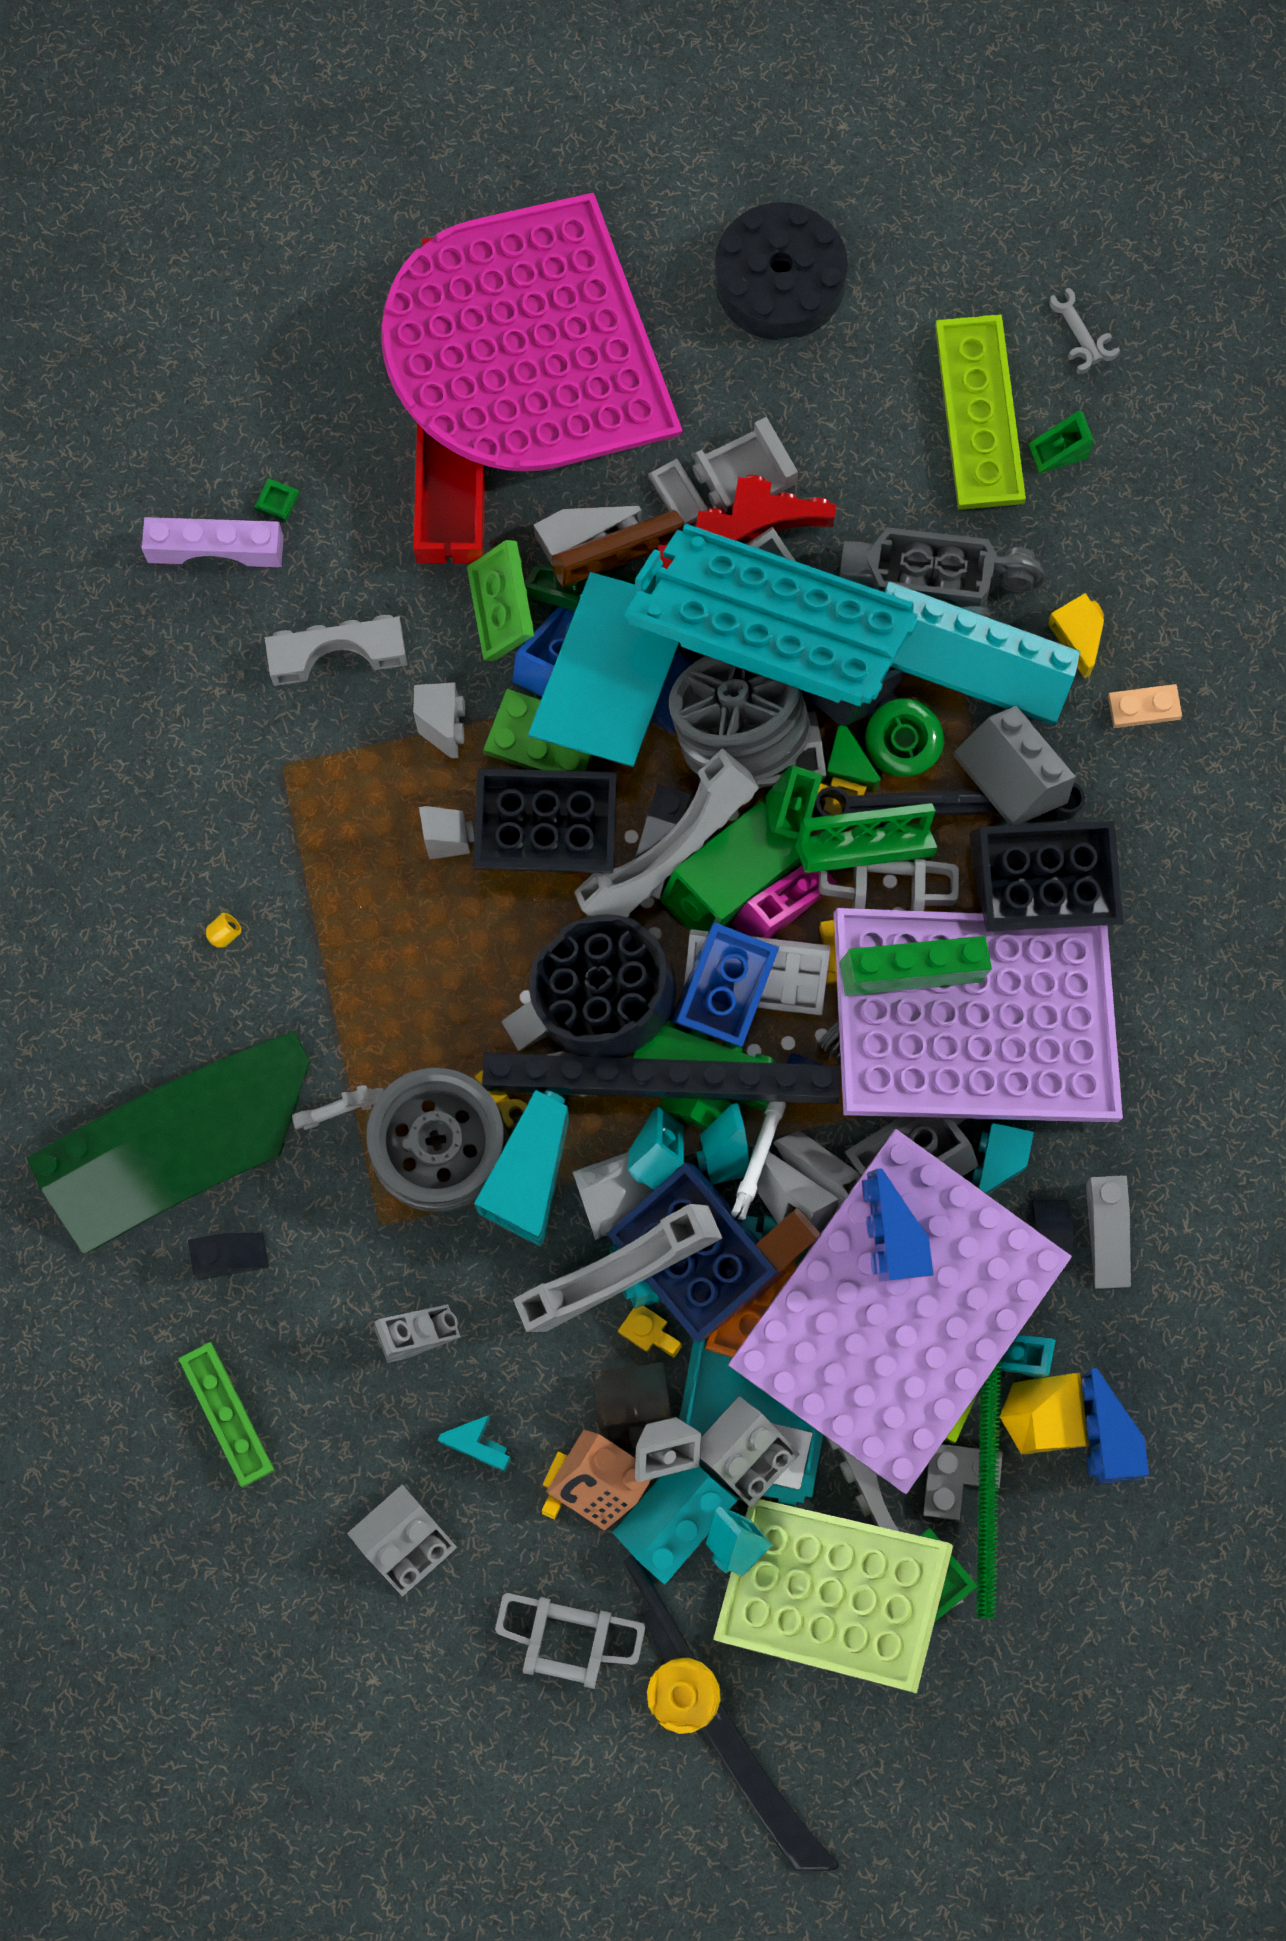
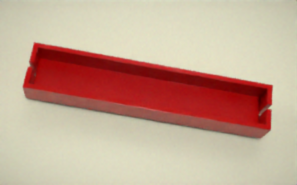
[413,238,486,564]

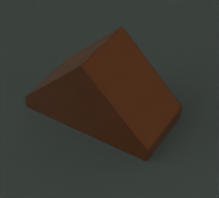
[756,1208,821,1272]

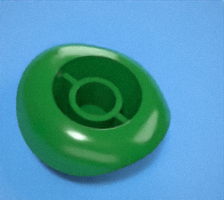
[865,699,944,777]

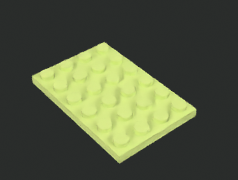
[713,1499,953,1693]

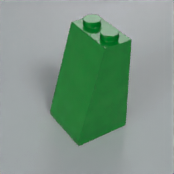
[660,800,801,932]

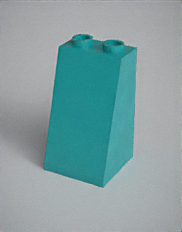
[474,1090,569,1247]

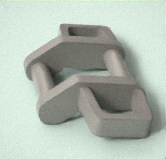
[819,859,959,911]
[495,1593,645,1689]

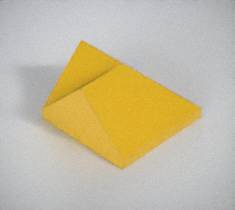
[1000,1373,1089,1454]

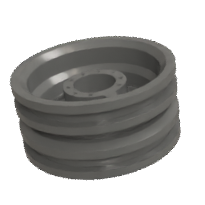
[669,656,811,782]
[367,1068,504,1212]

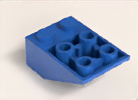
[862,1168,934,1282]
[1081,1368,1149,1484]

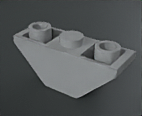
[374,1304,461,1363]

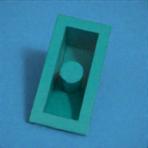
[696,1103,749,1184]
[628,1106,684,1190]
[706,1506,773,1576]

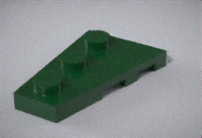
[524,565,639,611]

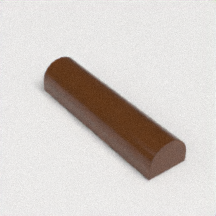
[552,510,684,587]

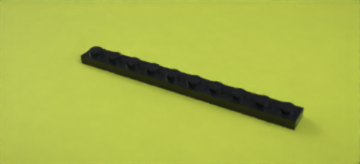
[482,1053,840,1104]

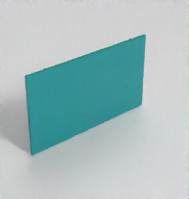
[528,572,679,767]

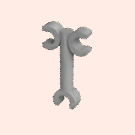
[1049,288,1120,374]
[292,1085,384,1130]

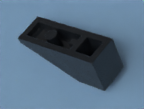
[635,784,691,900]

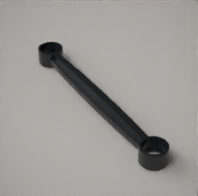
[812,782,1085,820]

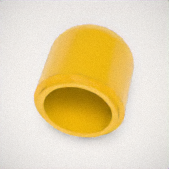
[206,913,241,948]

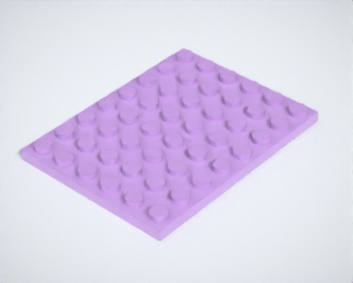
[834,908,1123,1122]
[727,1129,1072,1494]

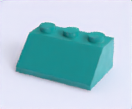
[612,1464,738,1585]

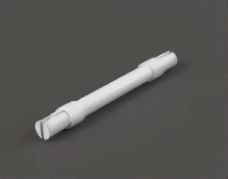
[731,1101,786,1220]

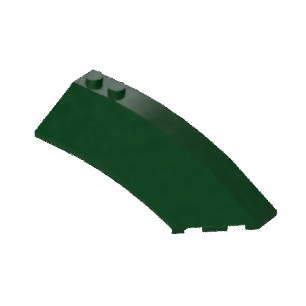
[26,1031,311,1254]

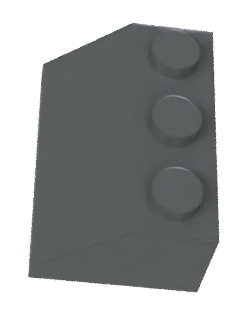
[953,706,1076,826]
[845,1117,979,1176]

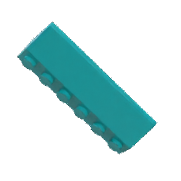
[884,582,1080,726]

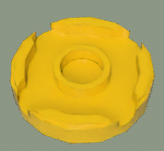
[647,1658,721,1734]

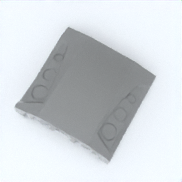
[573,1152,653,1240]

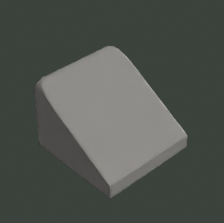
[501,1001,549,1052]

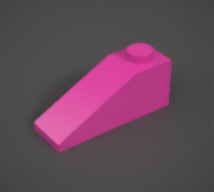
[731,866,837,939]

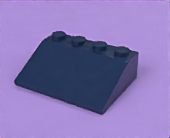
[606,1162,786,1343]

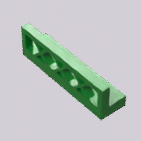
[795,803,938,873]

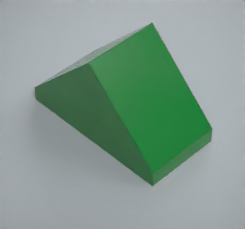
[1028,411,1094,473]
[826,725,881,793]
[765,765,823,840]
[659,1098,732,1131]

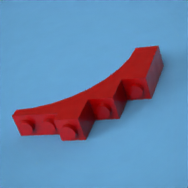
[658,475,836,569]

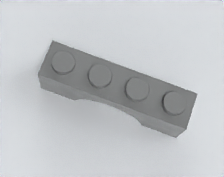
[265,615,408,686]

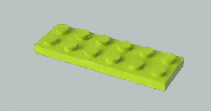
[935,315,1026,510]

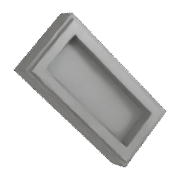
[648,459,708,527]

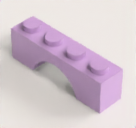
[142,517,284,567]

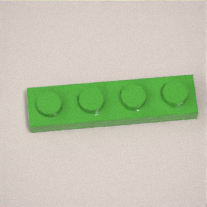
[178,1342,275,1488]

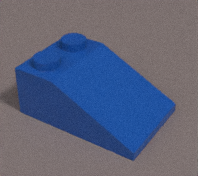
[512,607,575,697]
[671,922,779,1047]

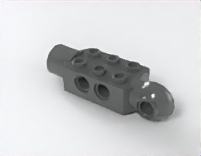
[840,527,1046,615]

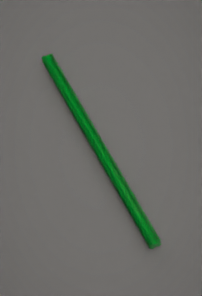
[975,1362,1001,1619]

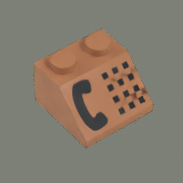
[546,1430,651,1530]

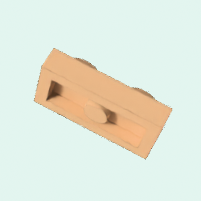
[1108,684,1182,728]

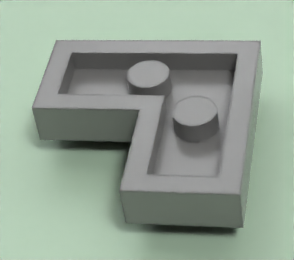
[923,1444,1003,1521]

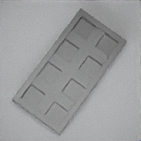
[684,929,830,1015]

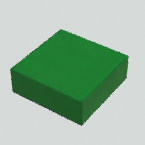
[254,478,299,522]

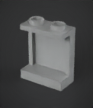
[692,417,798,515]

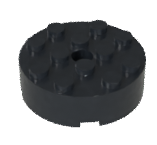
[715,202,848,340]
[529,914,676,1058]

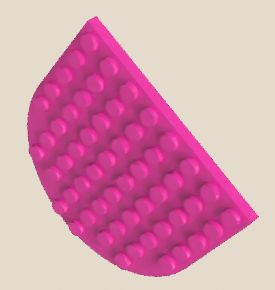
[381,193,683,471]

